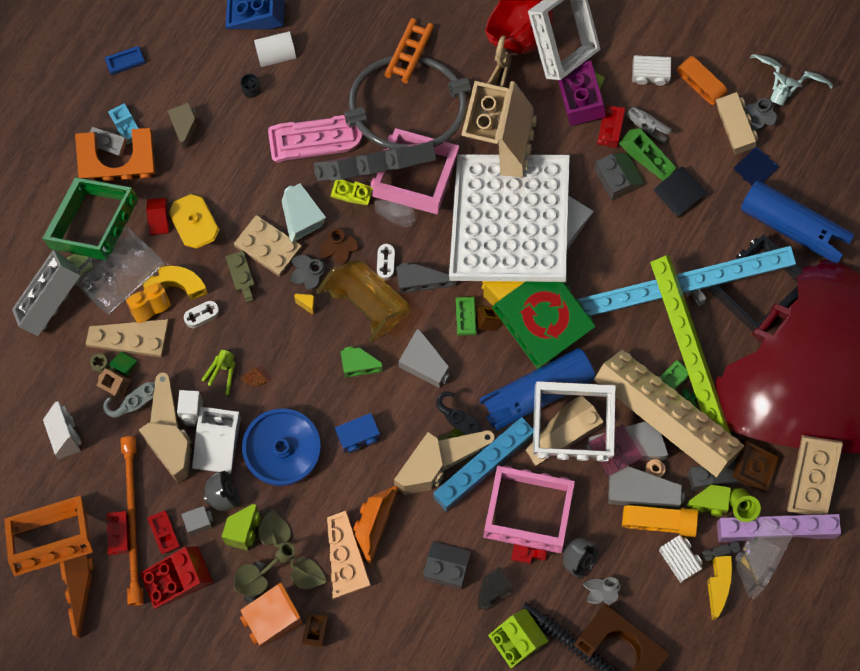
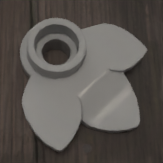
[583,577,621,605]

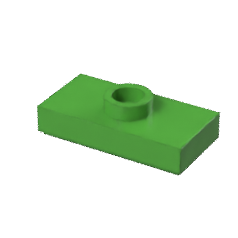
[456,297,476,336]
[659,360,689,390]

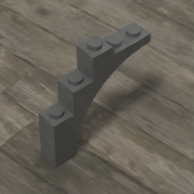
[314,141,436,181]

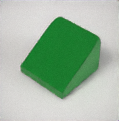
[109,352,138,377]

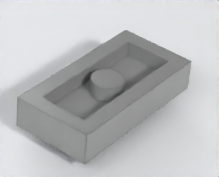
[90,127,128,156]

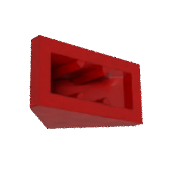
[146,197,169,235]

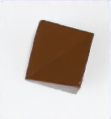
[476,307,501,331]

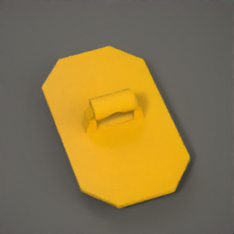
[169,194,219,249]

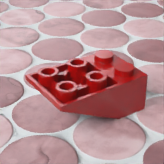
[140,546,213,609]

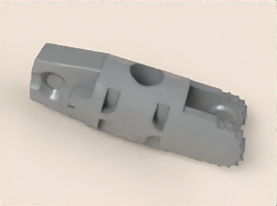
[626,106,672,143]

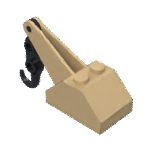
[394,391,494,495]

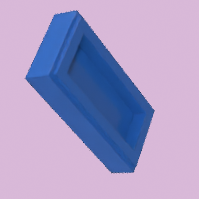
[104,46,146,76]

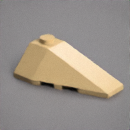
[526,395,603,466]

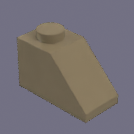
[168,103,198,149]

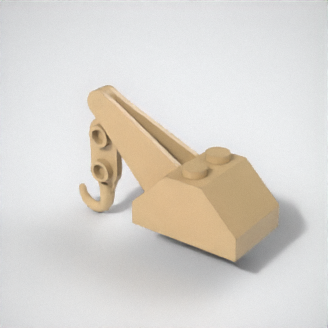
[461,36,512,145]

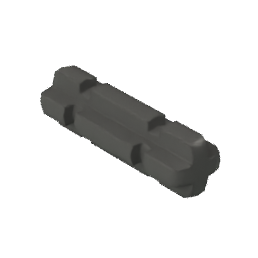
[702,541,741,562]

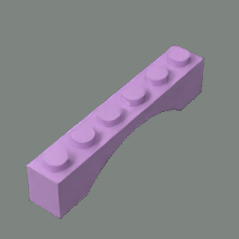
[717,514,841,542]

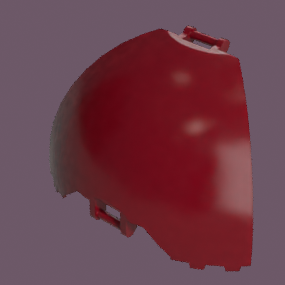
[714,260,860,453]

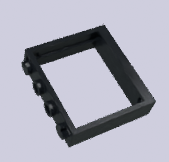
[708,234,803,332]

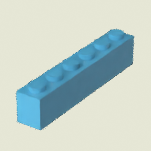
[433,417,533,512]

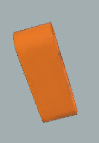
[677,56,728,105]

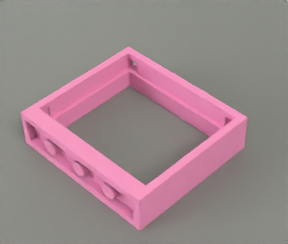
[370,128,459,214]
[483,465,575,553]

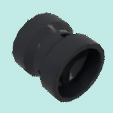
[240,74,260,98]

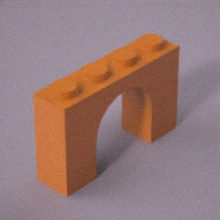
[75,128,156,182]

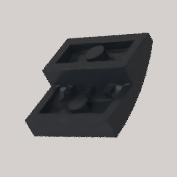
[653,166,708,218]

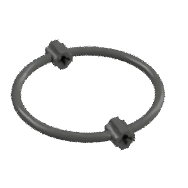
[344,54,471,149]

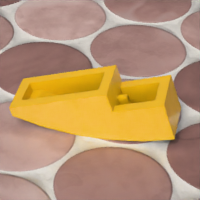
[707,556,732,620]

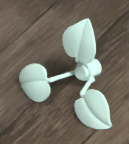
[750,54,833,106]

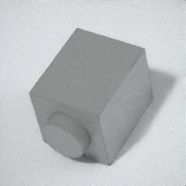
[181,506,214,536]

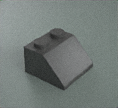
[594,153,645,201]
[423,542,471,590]

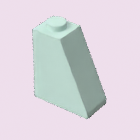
[282,183,326,242]

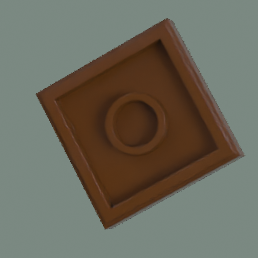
[732,441,780,493]

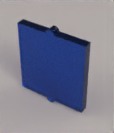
[734,147,778,186]

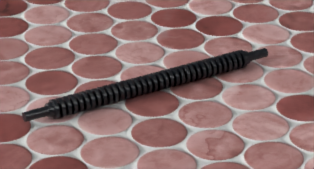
[521,602,620,671]

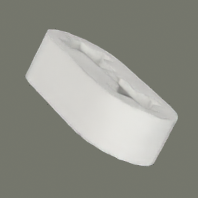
[377,244,395,281]
[184,301,219,328]

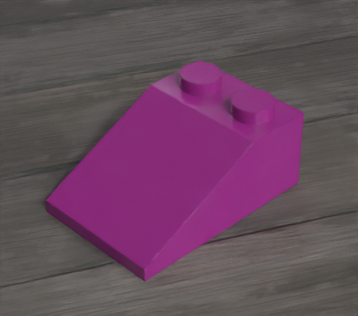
[558,60,606,126]

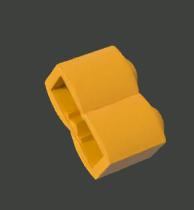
[126,282,171,323]

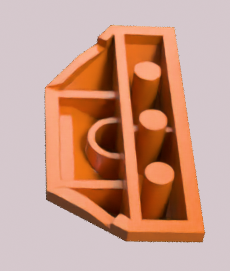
[353,486,398,564]

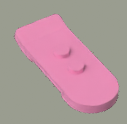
[268,115,362,163]

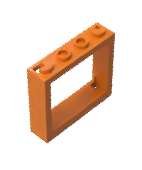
[4,495,93,577]

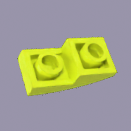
[330,180,373,205]

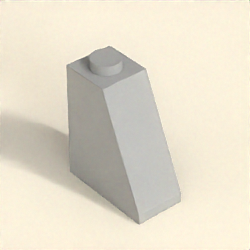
[398,329,450,388]

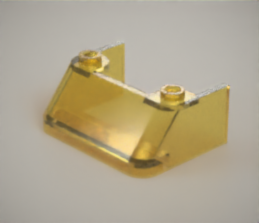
[316,260,410,342]

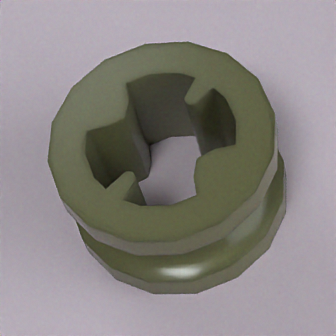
[90,353,109,373]

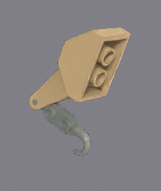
[103,373,192,484]

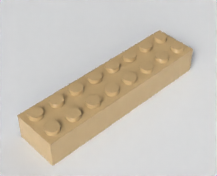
[594,350,744,478]

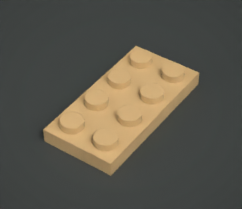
[787,435,843,515]

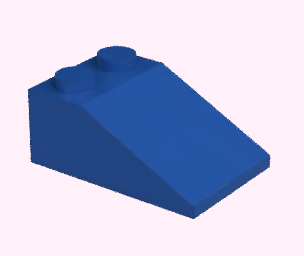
[225,0,285,29]

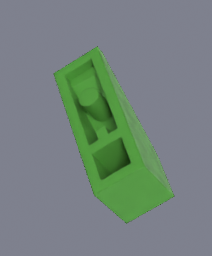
[619,128,676,181]

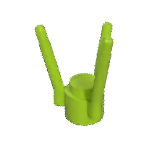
[202,350,236,395]

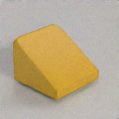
[294,294,315,314]

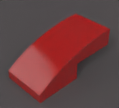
[147,510,180,554]

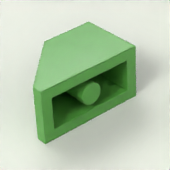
[341,346,383,378]

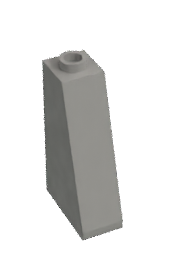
[586,422,668,461]
[608,461,685,509]

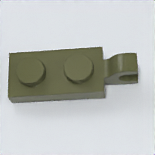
[225,251,255,303]

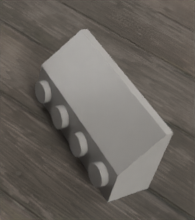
[12,249,80,336]

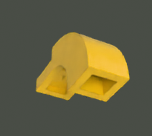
[142,266,208,301]

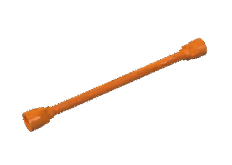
[120,436,144,606]

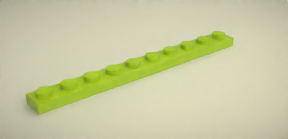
[650,255,732,436]

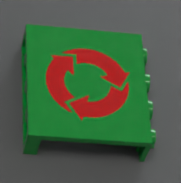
[492,281,595,369]

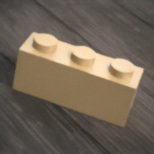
[716,92,758,155]

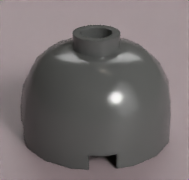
[203,470,240,511]
[562,538,600,579]

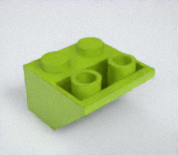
[222,504,262,551]
[488,608,549,668]

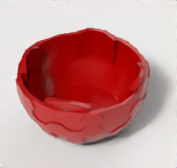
[485,0,554,54]

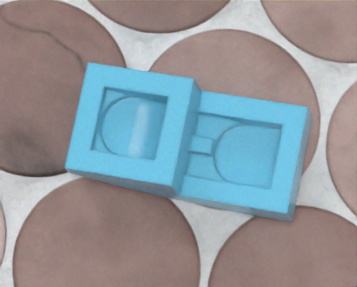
[108,103,139,145]

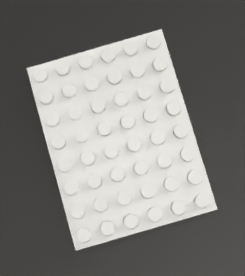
[449,155,569,282]

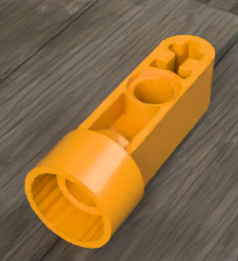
[622,505,698,537]

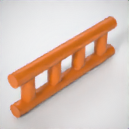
[384,18,434,83]

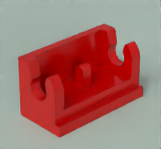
[597,106,625,148]
[106,511,130,555]

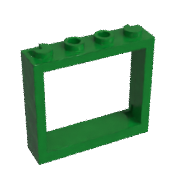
[42,177,139,260]

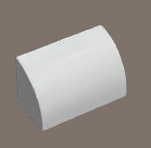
[254,31,296,67]

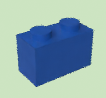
[335,413,380,453]

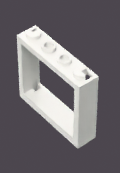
[528,0,601,80]
[533,382,615,462]

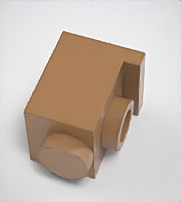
[96,368,131,397]

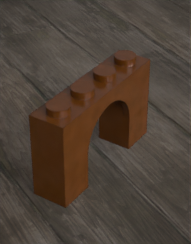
[574,604,670,671]

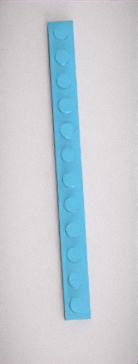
[578,246,796,316]

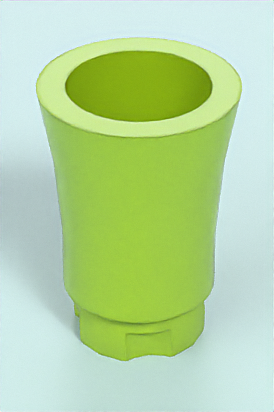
[729,488,761,522]

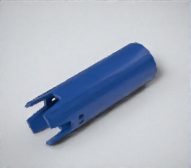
[740,180,854,263]
[479,348,596,431]

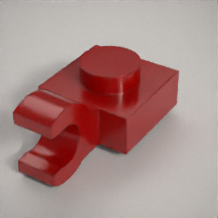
[511,544,547,564]

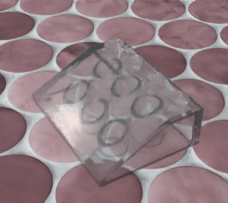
[76,225,165,315]

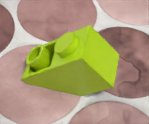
[686,485,731,517]

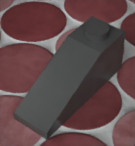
[396,263,456,294]
[687,462,743,492]

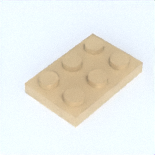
[234,215,302,277]

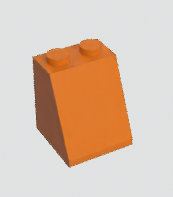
[240,583,303,648]

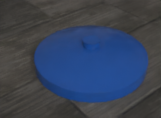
[242,409,321,486]

